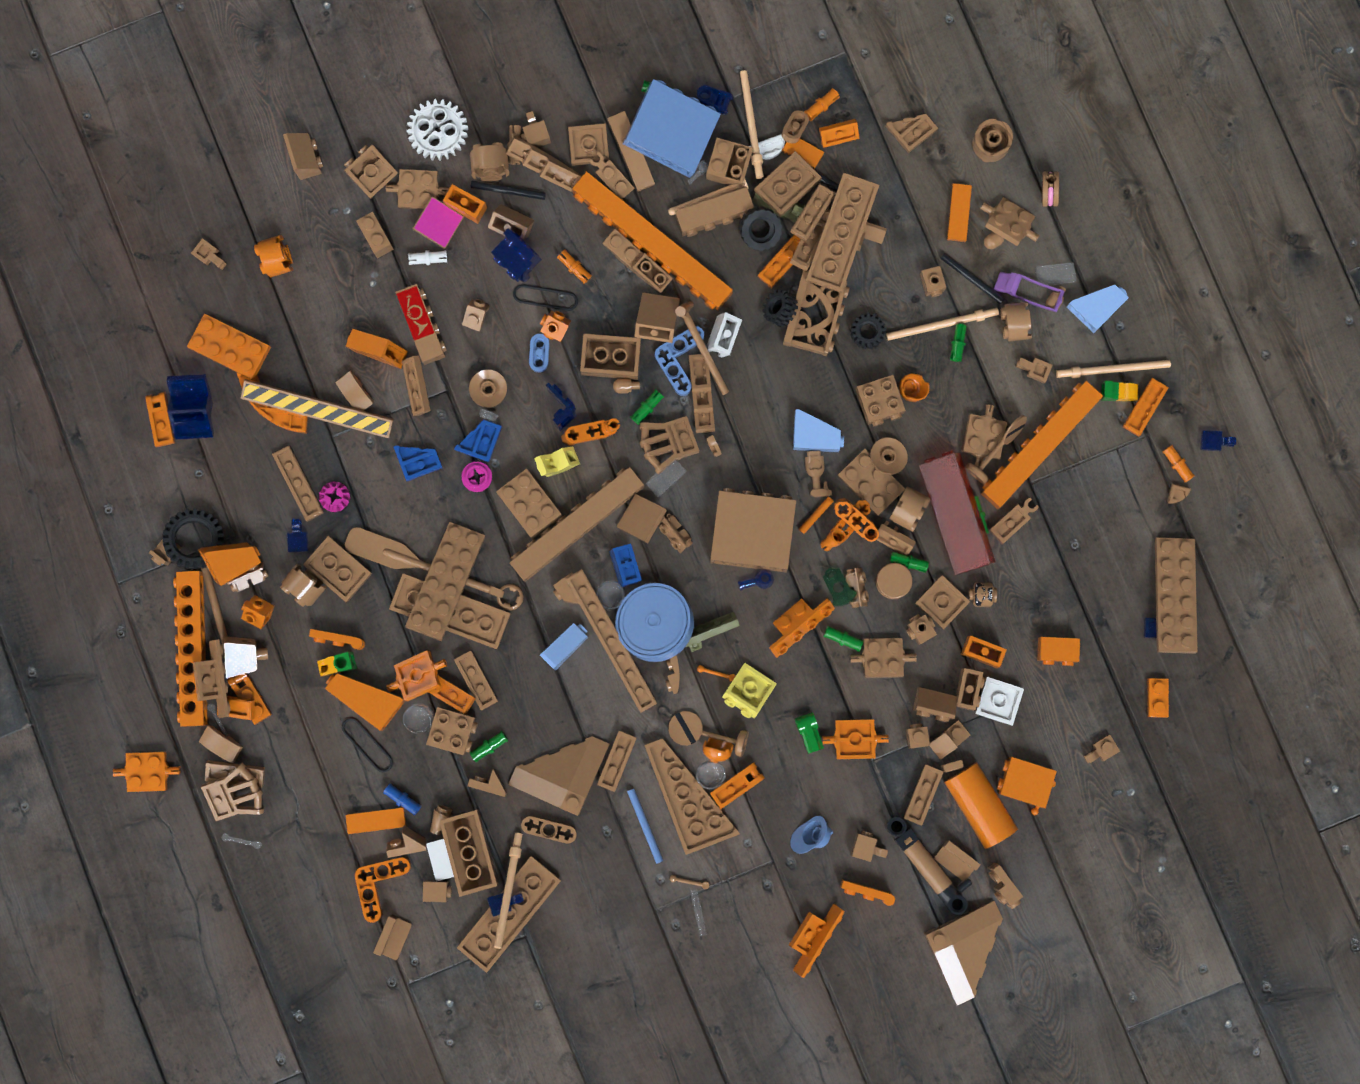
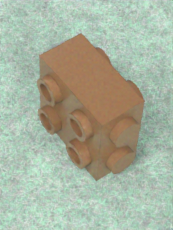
[856,375,906,427]
[426,707,478,755]

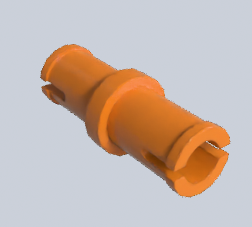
[804,88,840,121]
[557,249,592,284]
[1162,445,1195,483]

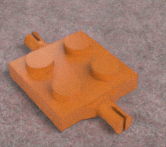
[386,650,447,702]
[822,719,889,759]
[113,751,181,792]

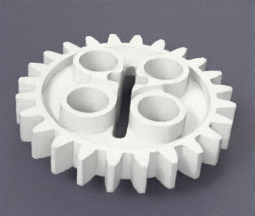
[407,99,469,161]

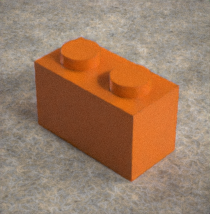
[443,184,487,224]
[961,635,1007,668]
[1037,637,1080,666]

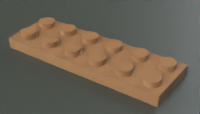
[806,173,879,293]
[405,522,485,641]
[1155,538,1197,654]
[389,574,511,650]
[457,856,561,973]

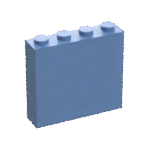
[623,79,721,178]

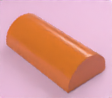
[944,762,1018,849]

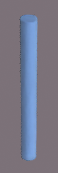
[627,789,663,864]

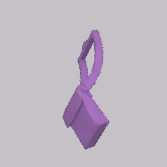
[994,272,1064,312]

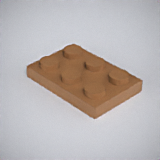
[754,151,822,217]
[838,449,905,516]
[303,536,372,603]

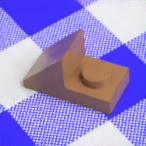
[930,720,970,760]
[468,769,507,797]
[386,826,427,858]

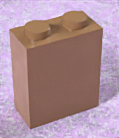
[635,293,680,343]

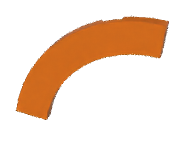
[237,373,308,434]

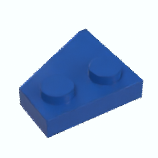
[454,420,502,462]
[394,446,443,482]

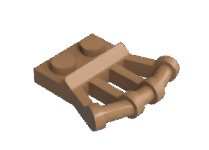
[640,416,699,475]
[201,762,264,821]

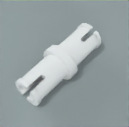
[408,250,447,265]

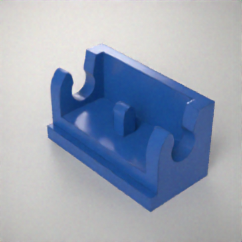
[609,544,642,588]

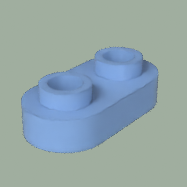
[529,334,550,373]

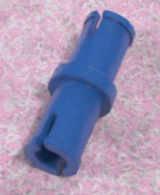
[383,783,422,816]

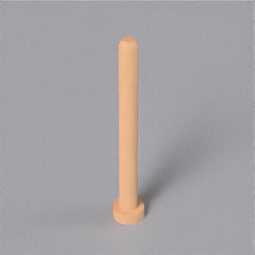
[668,178,748,216]

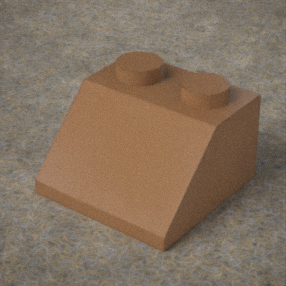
[283,133,323,180]

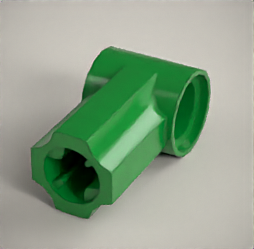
[795,712,824,754]

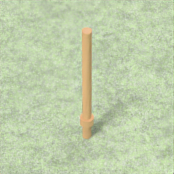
[740,70,763,179]
[886,308,999,341]
[1056,360,1171,378]
[494,833,523,949]

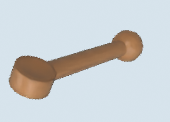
[669,875,709,889]

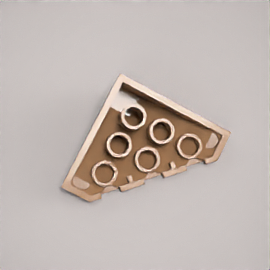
[508,736,610,816]
[924,901,1003,1005]

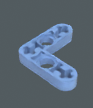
[655,326,704,396]

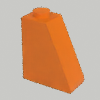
[346,329,408,369]
[198,542,261,586]

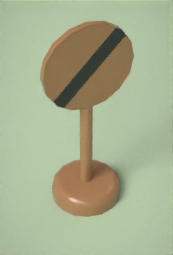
[964,415,1027,485]
[668,711,749,757]

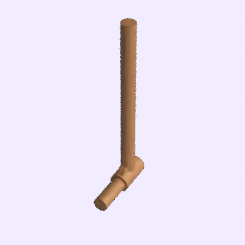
[675,301,729,395]
[201,566,257,659]

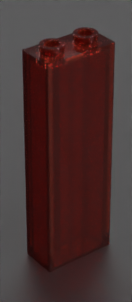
[919,451,996,575]

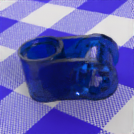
[696,85,734,115]

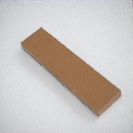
[272,445,324,522]

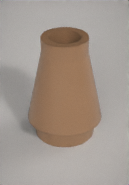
[430,805,452,835]

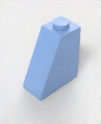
[1067,285,1129,333]
[793,409,844,452]
[540,623,588,670]

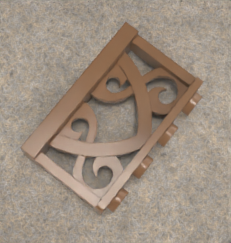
[783,270,850,356]

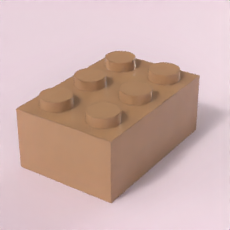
[580,334,641,380]
[496,469,562,539]

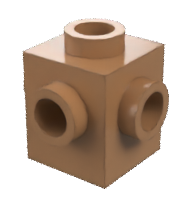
[906,614,937,645]

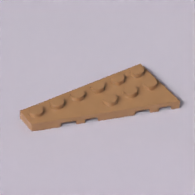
[644,738,740,855]

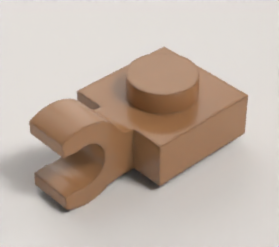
[191,238,227,270]
[1016,358,1053,383]
[1084,735,1120,763]

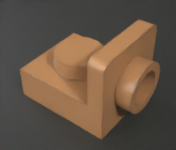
[149,539,182,566]

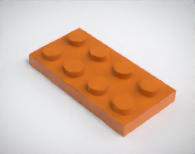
[187,314,271,381]

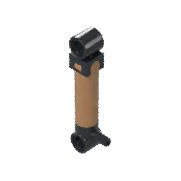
[886,816,972,915]

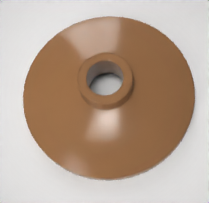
[469,370,507,408]
[870,438,908,475]

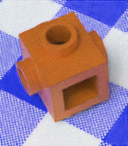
[540,310,572,342]
[241,595,274,629]

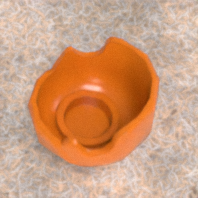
[899,373,930,402]
[703,737,734,762]

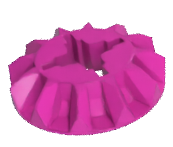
[462,462,492,492]
[319,482,350,512]

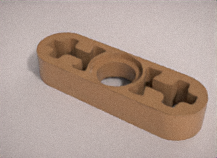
[521,816,577,844]

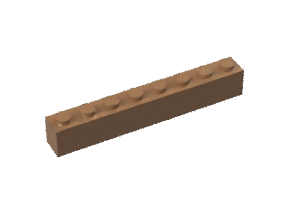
[510,467,644,582]

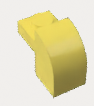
[534,446,580,477]

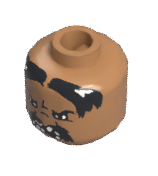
[968,582,997,607]

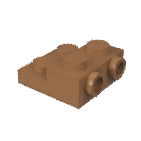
[343,145,398,199]
[988,863,1023,909]

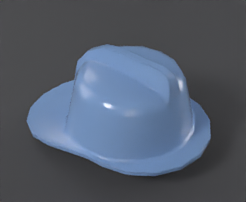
[790,816,833,854]

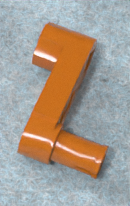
[561,418,620,446]
[834,498,879,542]
[821,500,871,551]

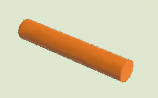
[798,496,834,534]

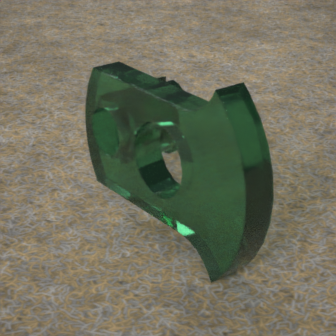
[822,568,857,607]

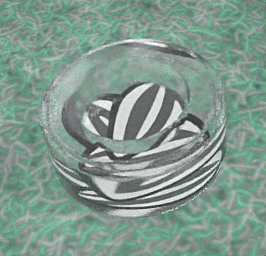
[479,409,499,422]

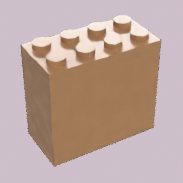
[710,488,796,573]

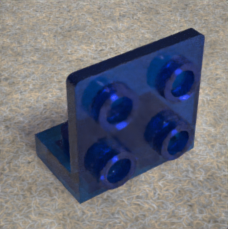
[546,382,577,431]

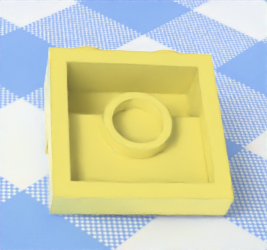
[722,663,777,718]

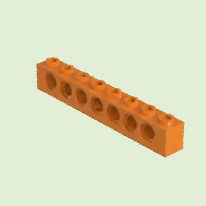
[173,571,208,727]

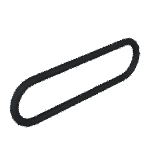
[513,285,578,311]
[342,718,393,772]

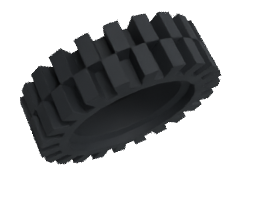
[162,509,224,570]

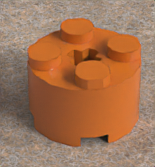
[254,235,293,278]

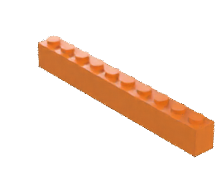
[572,171,733,311]

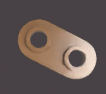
[782,111,809,143]

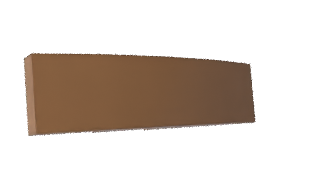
[607,111,655,192]
[506,136,582,192]
[689,354,715,433]

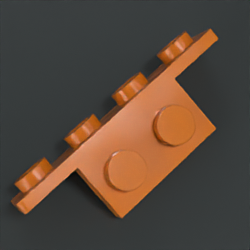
[769,598,835,658]
[789,904,845,978]

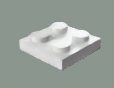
[975,677,1024,726]

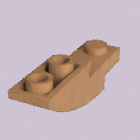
[602,229,673,293]

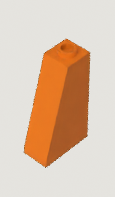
[325,673,405,731]

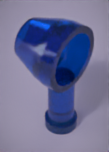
[738,570,774,591]

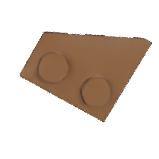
[886,114,938,153]

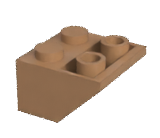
[706,138,753,184]
[913,687,957,722]

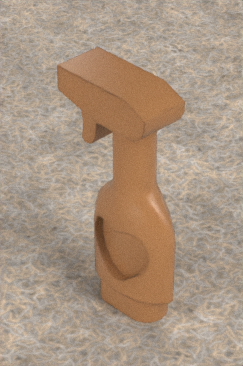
[805,451,832,498]

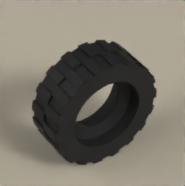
[739,206,782,251]

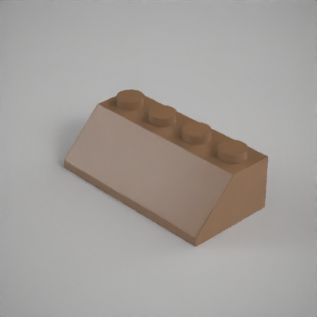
[439,809,499,897]

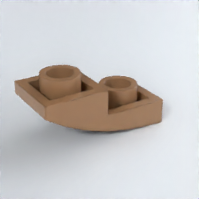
[335,370,374,411]
[665,656,680,695]
[199,726,243,763]

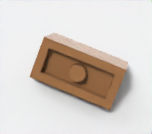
[934,840,981,881]
[373,915,412,960]

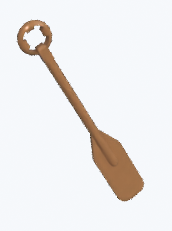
[345,527,523,611]

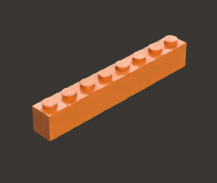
[981,381,1103,509]

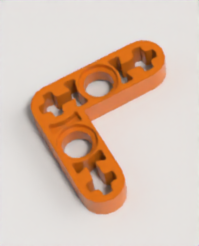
[355,857,411,923]

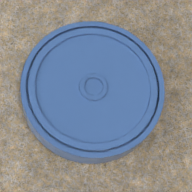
[615,583,694,662]

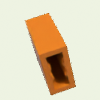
[997,757,1057,809]

